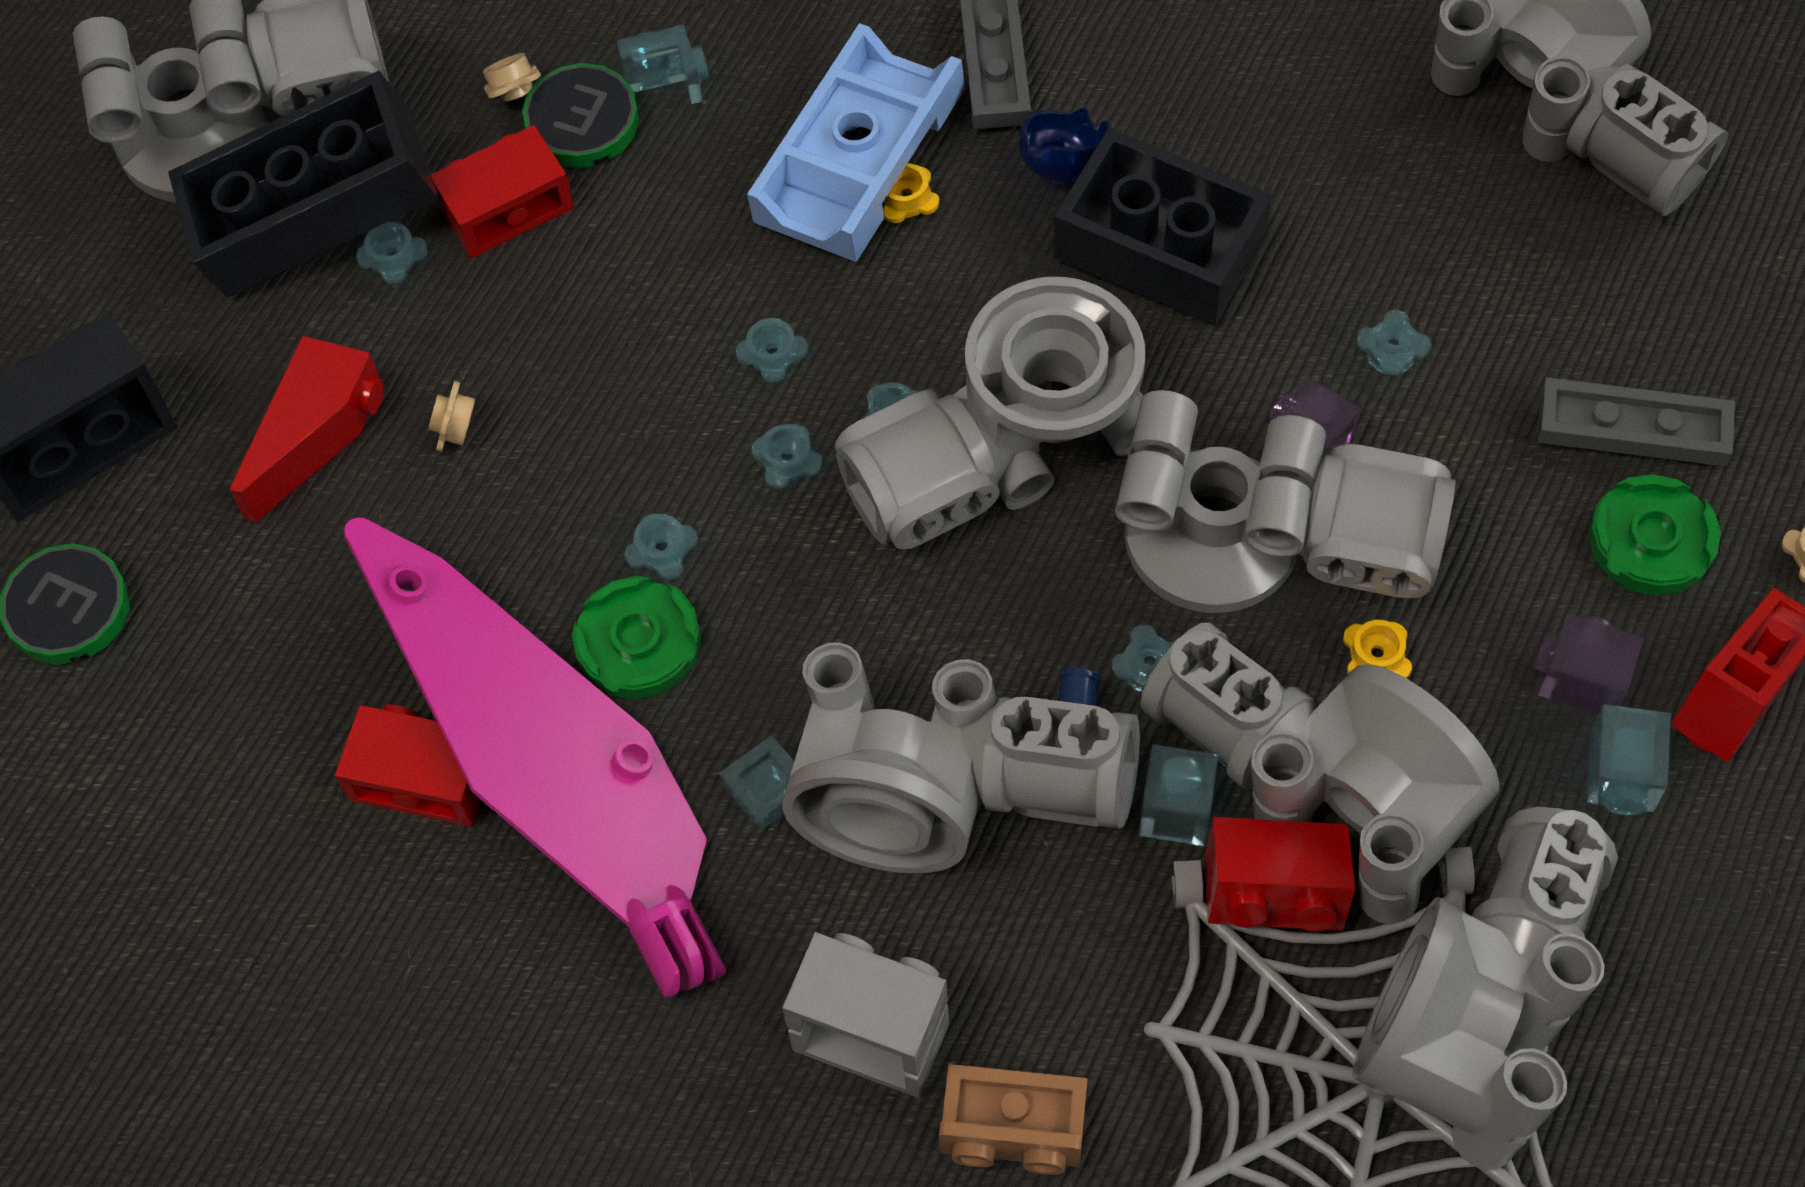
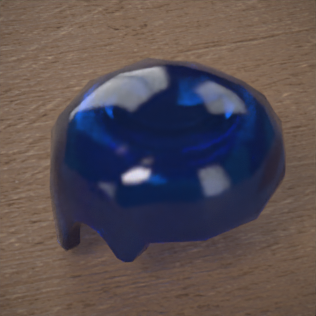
[1019,108,1111,185]

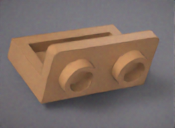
[939,1064,1087,1175]

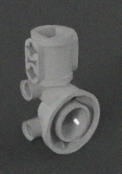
[73,0,389,202]
[1431,0,1728,216]
[835,277,1145,550]
[1115,390,1456,613]
[1140,623,1499,924]
[782,642,1140,873]
[1352,807,1618,1170]

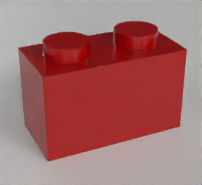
[431,125,574,259]
[335,704,481,827]
[1204,817,1355,932]

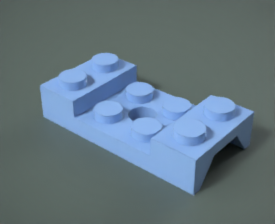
[747,23,965,262]

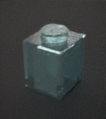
[1586,704,1671,815]
[1139,744,1219,846]

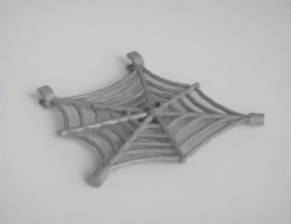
[1144,847,1553,1187]

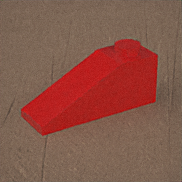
[229,336,384,522]
[1670,588,1805,763]

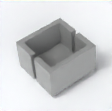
[782,932,949,1098]

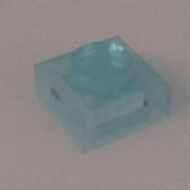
[719,735,794,830]

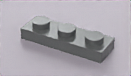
[959,0,1031,129]
[1537,377,1735,467]

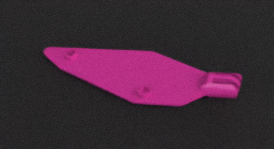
[344,518,726,999]

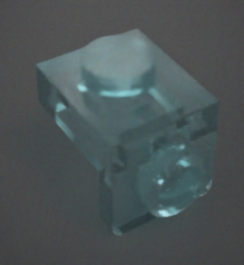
[616,24,709,105]

